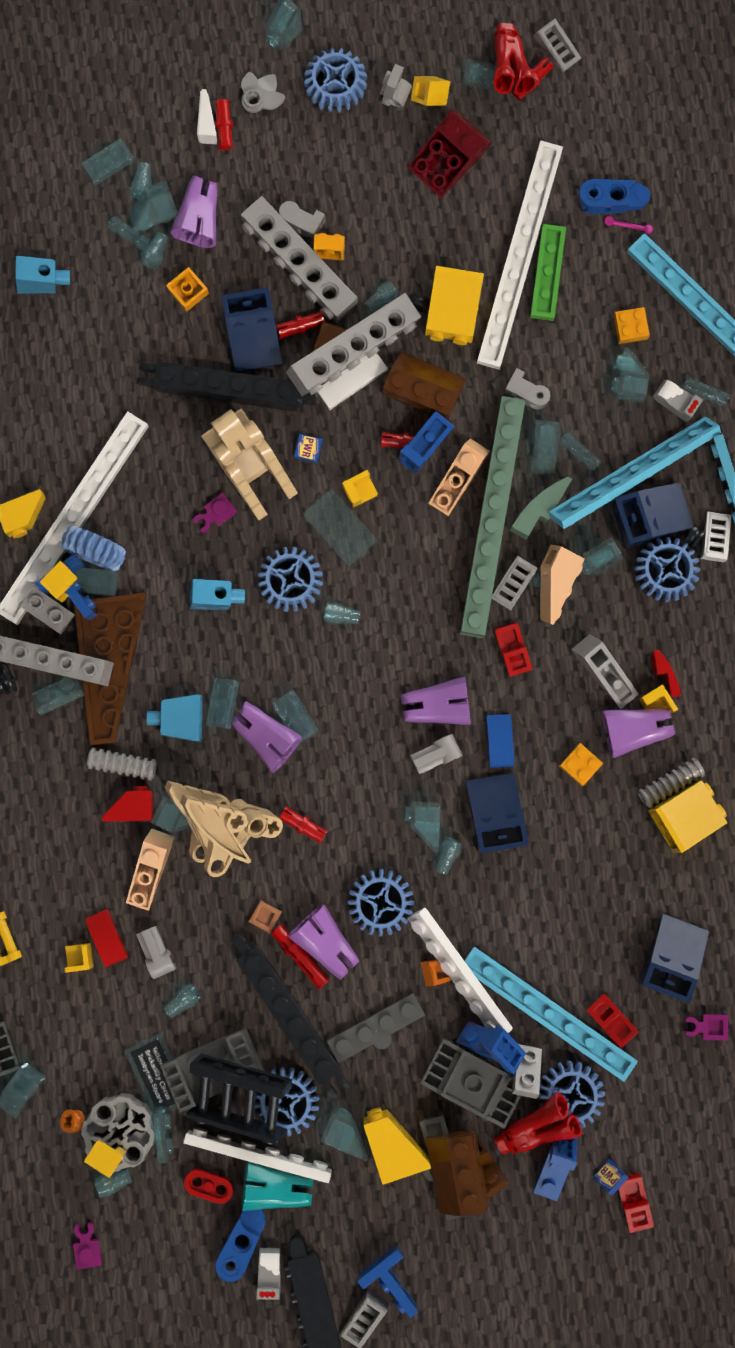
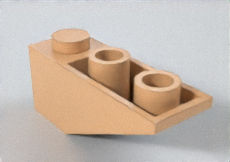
[429,439,490,516]
[540,544,584,625]
[126,828,174,911]

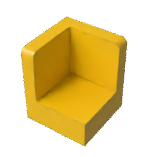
[411,76,450,106]
[342,470,378,508]
[40,561,78,602]
[639,685,678,722]
[64,943,94,973]
[84,1140,127,1178]

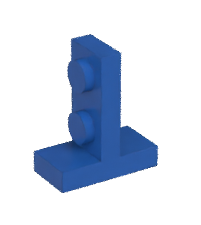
[398,411,454,475]
[35,554,97,621]
[456,1021,526,1074]
[533,1138,577,1201]
[357,1244,418,1318]

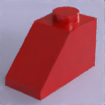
[102,786,154,822]

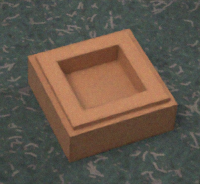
[249,900,282,934]

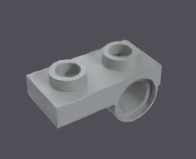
[380,64,412,110]
[20,587,75,634]
[512,1044,542,1099]

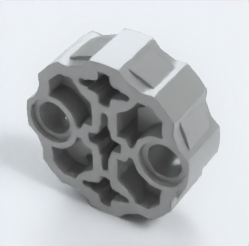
[81,1093,158,1172]

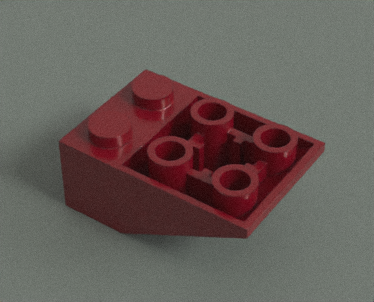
[407,110,493,198]

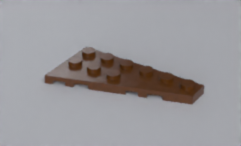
[74,592,147,746]

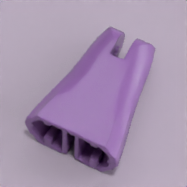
[171,175,217,248]
[400,676,471,725]
[231,702,302,773]
[602,708,675,758]
[288,904,359,980]

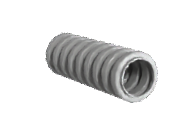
[87,748,157,781]
[638,758,705,809]

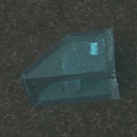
[265,0,302,51]
[530,420,560,475]
[581,537,623,579]
[405,802,440,852]
[320,1108,368,1161]

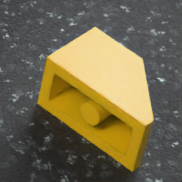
[0,489,46,538]

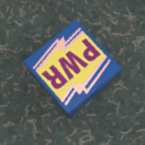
[294,434,323,463]
[593,1159,629,1196]

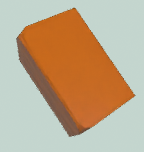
[420,959,452,987]

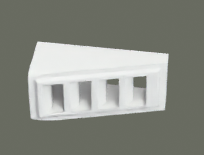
[197,89,218,144]
[700,512,731,562]

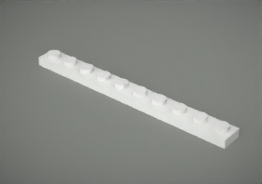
[477,141,563,370]
[0,411,149,625]

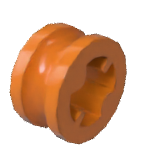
[60,1110,85,1133]

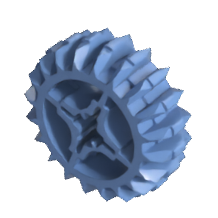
[304,47,367,113]
[60,526,126,571]
[634,537,700,602]
[258,547,323,612]
[348,869,414,936]
[538,1061,605,1128]
[255,1067,319,1136]

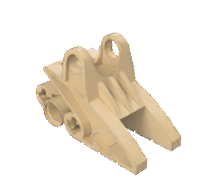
[201,409,298,520]
[165,781,283,877]

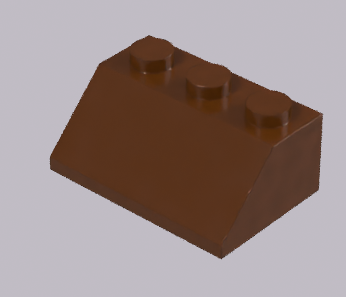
[383,352,466,421]
[426,1129,489,1216]

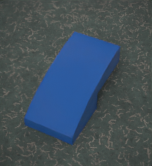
[486,714,514,768]

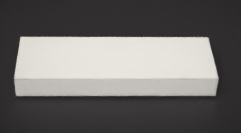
[317,354,388,410]

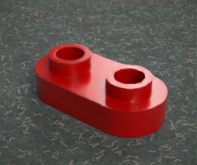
[184,1168,234,1204]

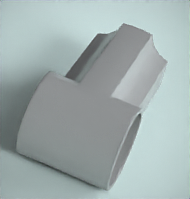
[410,734,463,774]
[136,926,177,979]

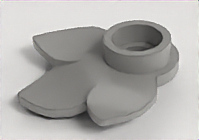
[241,72,285,113]

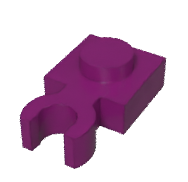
[193,493,237,533]
[684,1014,728,1041]
[73,1221,103,1270]

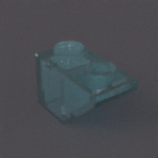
[129,180,178,232]
[611,347,649,403]
[151,796,190,833]
[0,1063,46,1119]

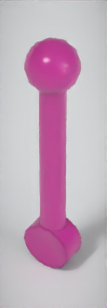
[604,216,653,234]

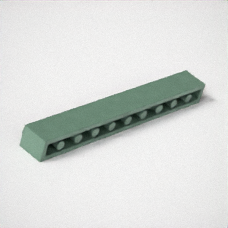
[460,396,526,638]

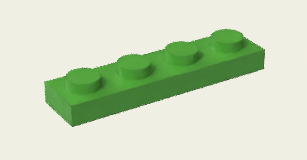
[530,224,566,321]

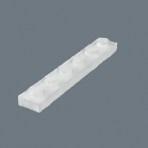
[407,908,513,1033]
[184,1127,332,1183]

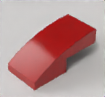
[494,622,533,677]
[650,650,681,698]
[85,909,128,968]
[586,994,639,1048]
[618,1173,654,1233]

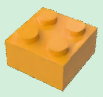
[314,233,345,260]
[166,267,209,312]
[613,307,650,344]
[559,743,603,786]

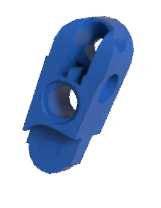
[578,179,650,214]
[215,1209,266,1282]

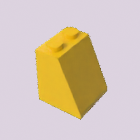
[425,266,484,345]
[648,780,727,853]
[364,1107,431,1185]

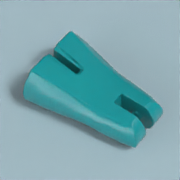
[242,1161,314,1211]

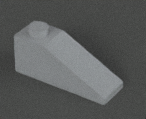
[571,634,639,709]

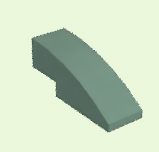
[510,477,572,540]

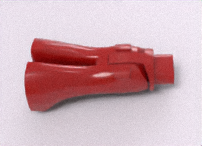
[493,23,538,95]
[494,1092,583,1155]

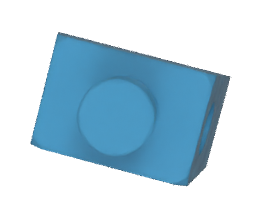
[16,256,70,294]
[189,579,245,610]
[147,695,203,742]

